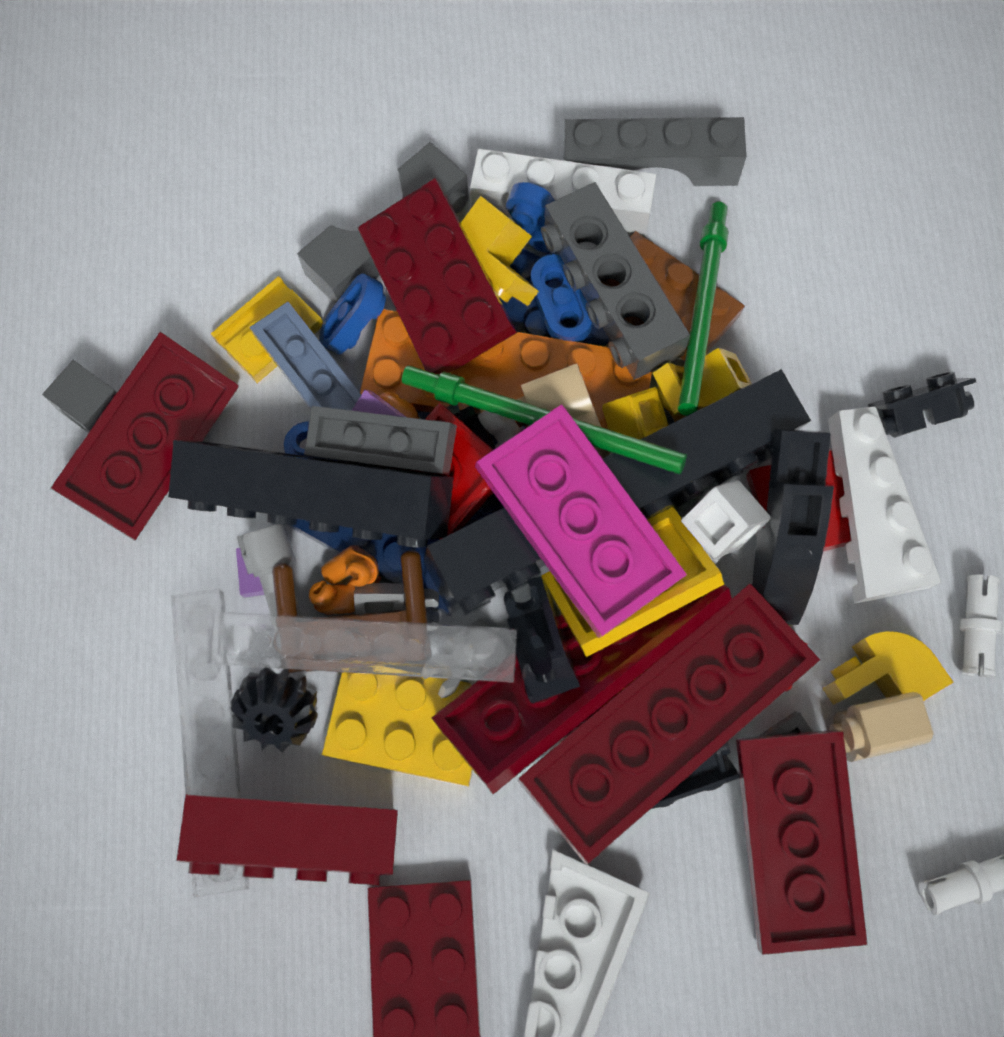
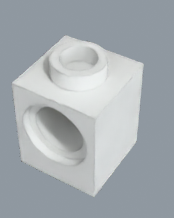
[681,481,771,559]

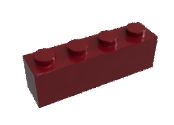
[176,794,398,885]

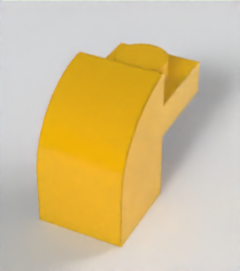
[461,196,539,306]
[652,348,752,422]
[822,631,954,705]

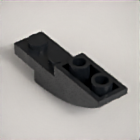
[752,429,834,625]

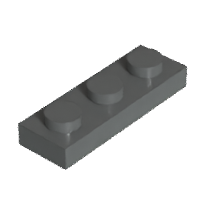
[304,406,457,476]

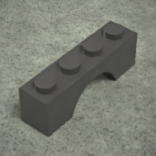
[564,117,747,186]
[297,142,469,304]

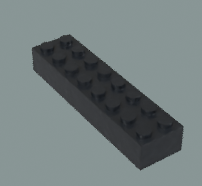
[423,369,811,616]

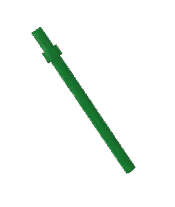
[677,201,729,416]
[402,365,687,474]

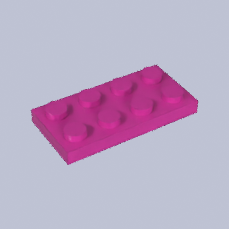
[475,404,687,638]

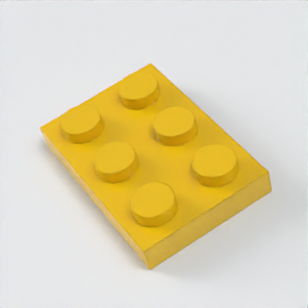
[541,507,724,657]
[322,664,473,787]

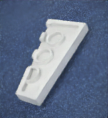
[828,406,941,604]
[524,850,650,1037]

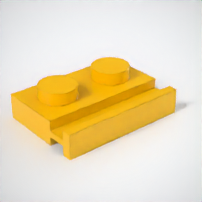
[210,276,323,384]

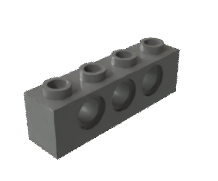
[541,182,690,380]

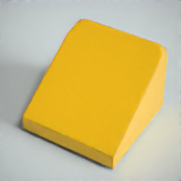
[602,387,669,439]

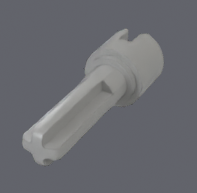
[237,524,303,644]

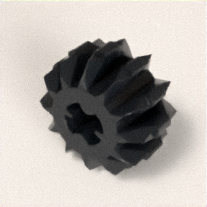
[230,665,318,753]

